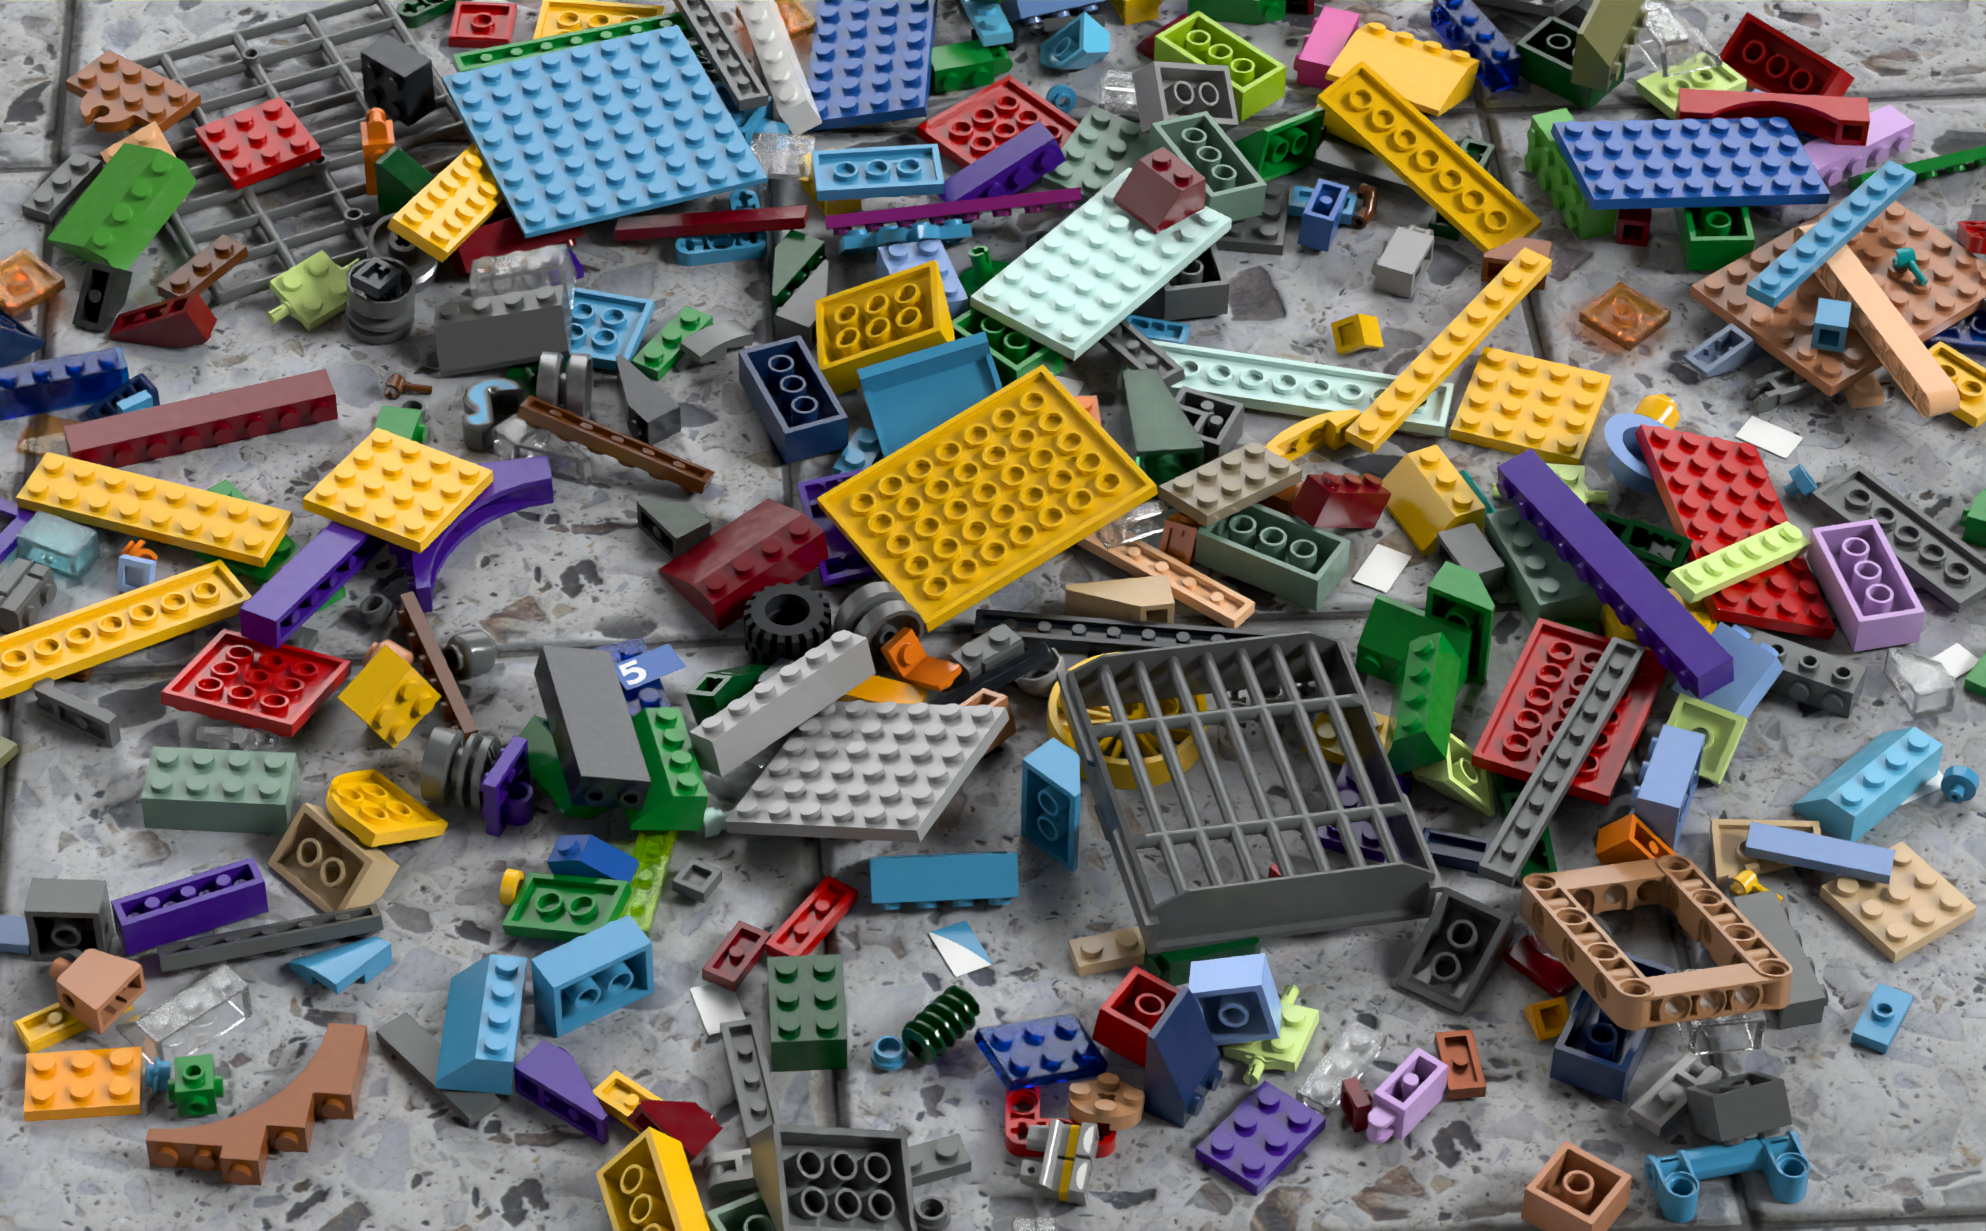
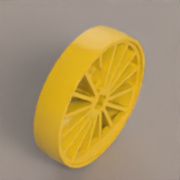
[1046,652,1208,789]

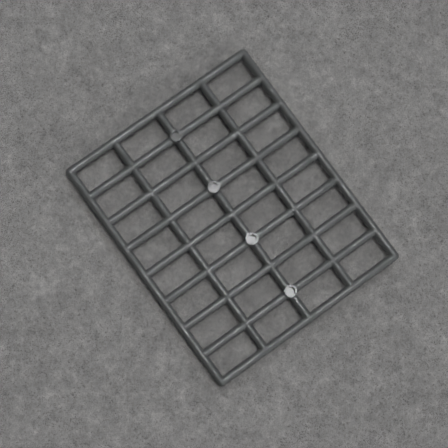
[115,0,513,304]

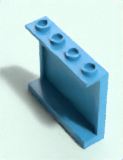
[857,331,1003,458]

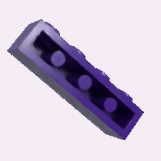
[936,121,1066,224]
[111,857,269,956]

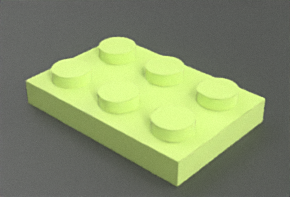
[1635,49,1747,120]

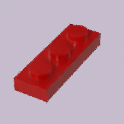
[765,875,858,957]

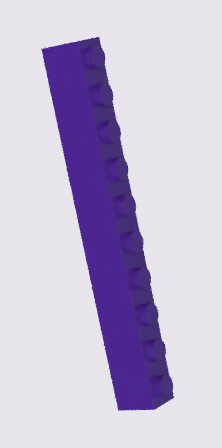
[1496,448,1734,700]

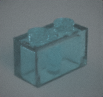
[16,510,101,581]

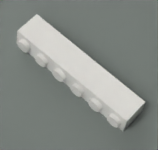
[736,0,822,137]

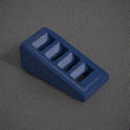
[85,373,160,421]

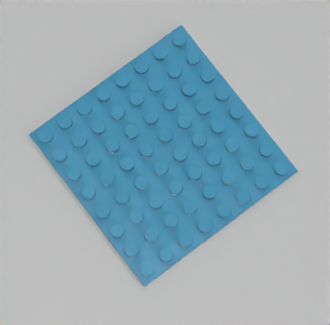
[442,25,768,238]

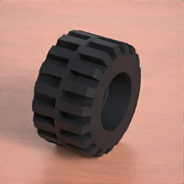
[744,582,831,665]

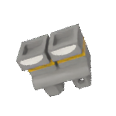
[1019,1119,1099,1206]

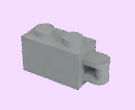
[1371,224,1435,299]

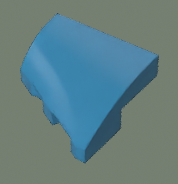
[289,936,393,995]

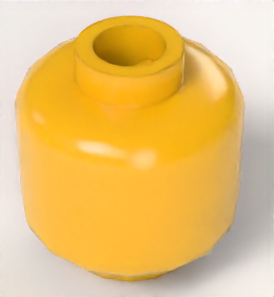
[1633,394,1680,430]

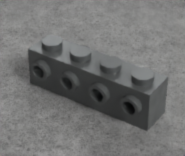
[1732,623,1867,718]

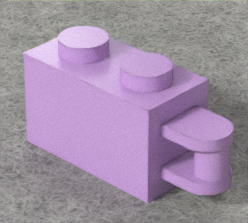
[1366,1047,1449,1144]

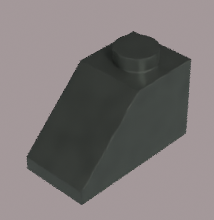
[72,261,133,332]
[637,499,712,560]

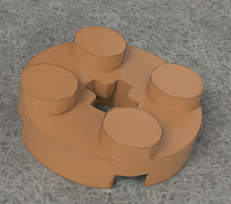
[1068,1073,1145,1130]

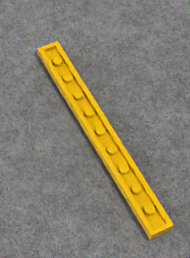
[1345,247,1552,454]

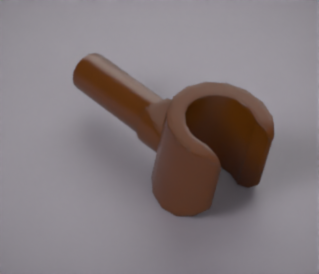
[384,373,432,400]

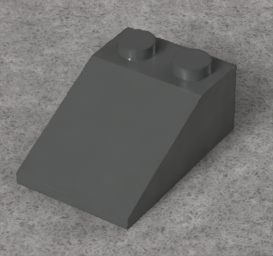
[1395,887,1518,1016]

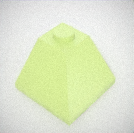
[1412,733,1496,817]

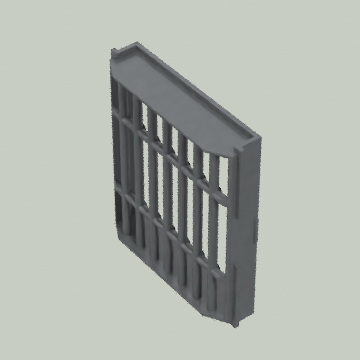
[1056,630,1444,954]

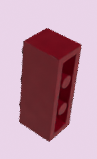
[1290,472,1392,528]

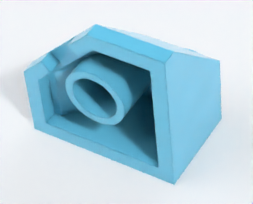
[1040,11,1110,69]

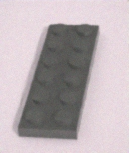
[1810,464,1986,613]

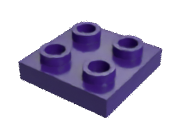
[480,735,535,838]

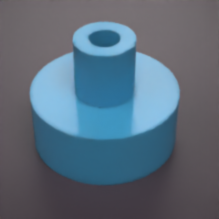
[1783,464,1818,499]
[1941,765,1979,803]

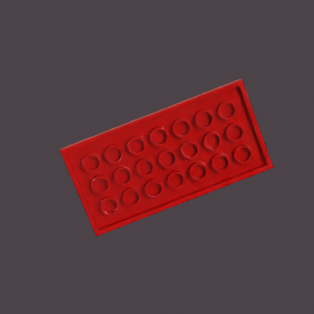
[1635,424,1836,640]

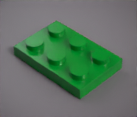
[502,872,632,941]

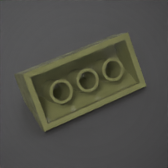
[1571,0,1648,92]

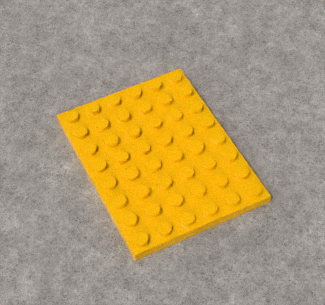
[817,364,1158,632]

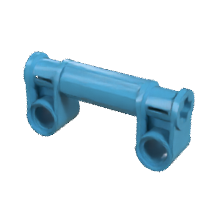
[1644,1130,1810,1223]

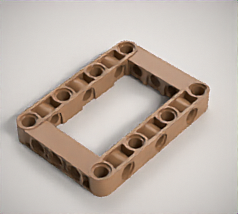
[1520,855,1793,1030]

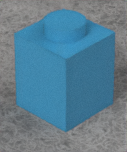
[1810,298,1852,353]

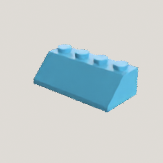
[1793,726,1943,842]

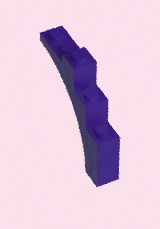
[388,455,554,613]

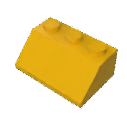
[1381,444,1486,556]

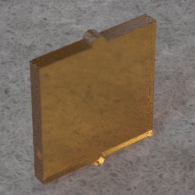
[17,413,81,458]

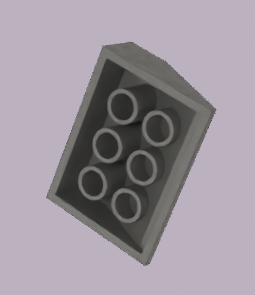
[749,1124,918,1231]

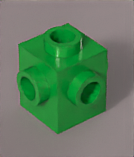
[168,1054,224,1117]

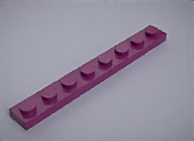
[825,187,1082,236]

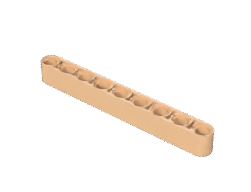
[1793,222,1960,418]

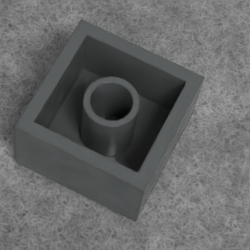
[24,878,114,962]
[1685,1071,1792,1146]

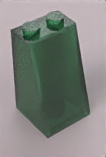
[1120,369,1204,500]

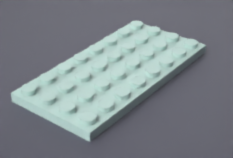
[970,168,1232,361]

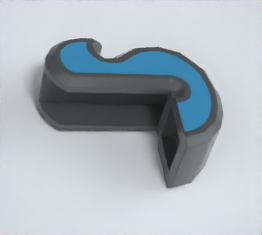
[462,378,524,451]

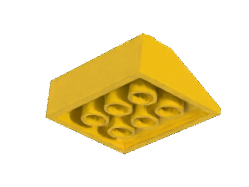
[1325,22,1479,117]
[815,260,955,396]

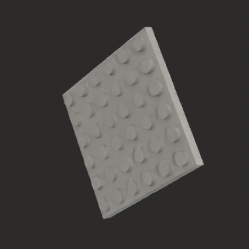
[725,700,1009,843]

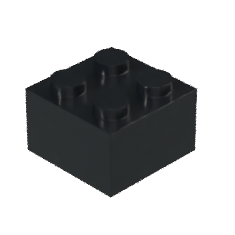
[360,34,436,127]

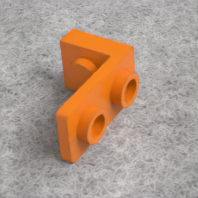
[1159,511,1202,566]
[880,627,963,692]

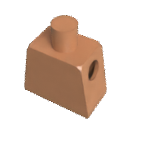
[49,948,146,1035]

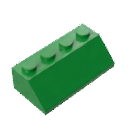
[1384,631,1461,775]
[624,707,709,831]

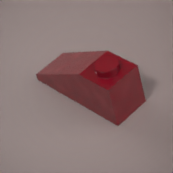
[108,291,217,349]

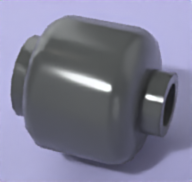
[443,629,498,678]

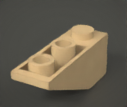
[1064,575,1175,624]

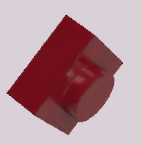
[1340,1077,1373,1132]

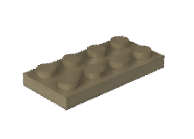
[1158,441,1303,527]

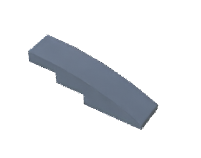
[1684,323,1768,378]

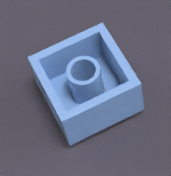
[1188,953,1282,1046]

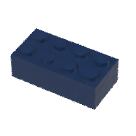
[738,335,848,464]
[1550,951,1676,1102]

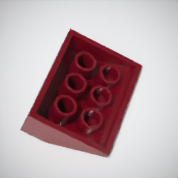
[658,498,829,631]

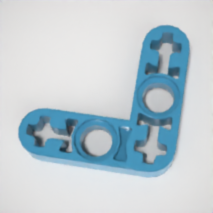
[675,188,768,266]

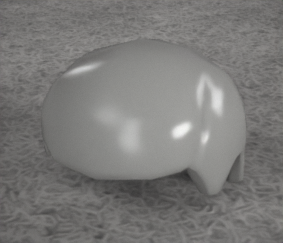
[1015,648,1066,697]

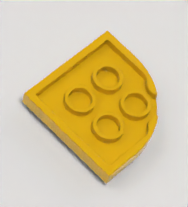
[325,769,448,848]

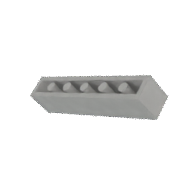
[689,629,876,777]

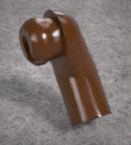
[1352,183,1378,229]

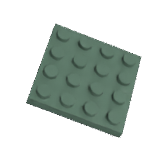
[1040,105,1150,205]

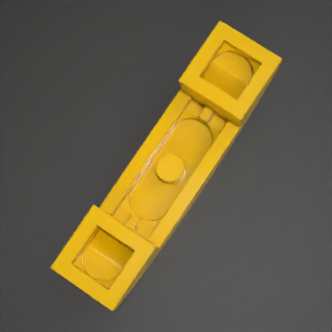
[1265,409,1361,462]

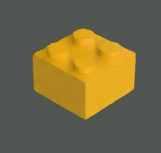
[337,644,442,749]

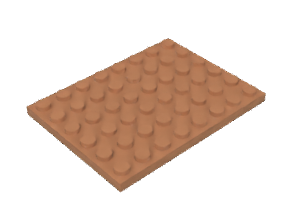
[1690,200,1986,397]

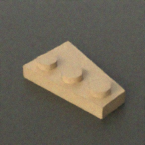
[1709,819,1821,886]

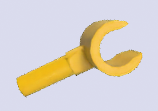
[1730,870,1784,903]

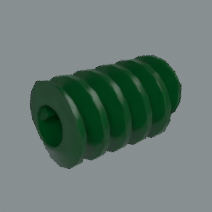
[901,985,980,1065]

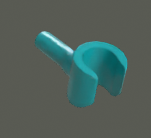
[1892,247,1928,286]

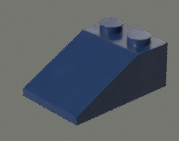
[1143,986,1223,1128]

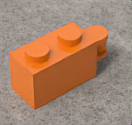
[360,108,395,196]

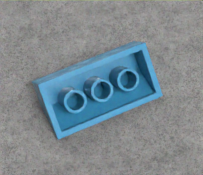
[868,851,1019,910]
[435,954,527,1095]

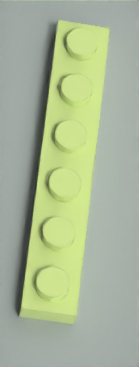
[1665,521,1812,604]

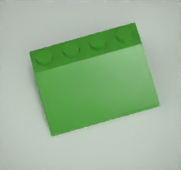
[47,143,197,271]

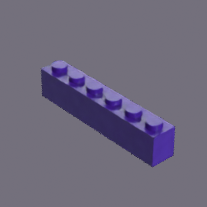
[239,521,388,649]

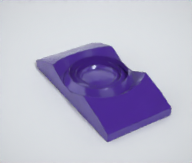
[797,469,878,587]

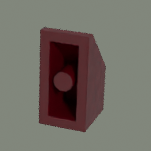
[627,1100,723,1165]

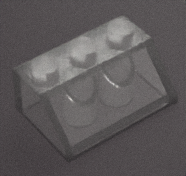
[1637,2,1723,78]
[470,244,577,311]
[116,964,253,1066]

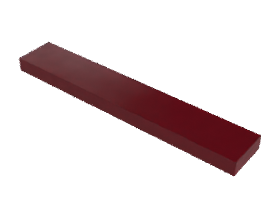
[614,205,809,241]

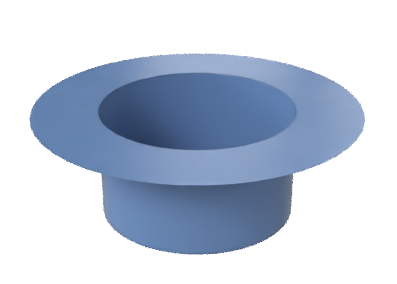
[1604,413,1670,493]

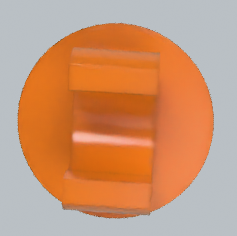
[119,539,158,561]

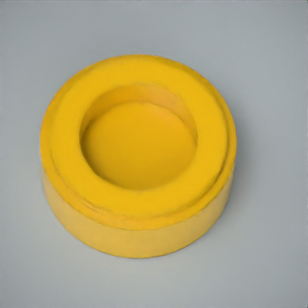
[499,868,525,906]

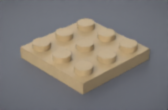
[1819,841,1977,963]

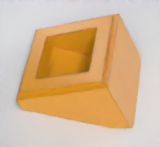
[1524,996,1570,1041]

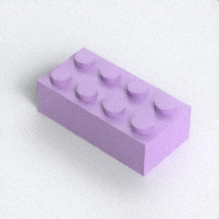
[1806,519,1925,652]

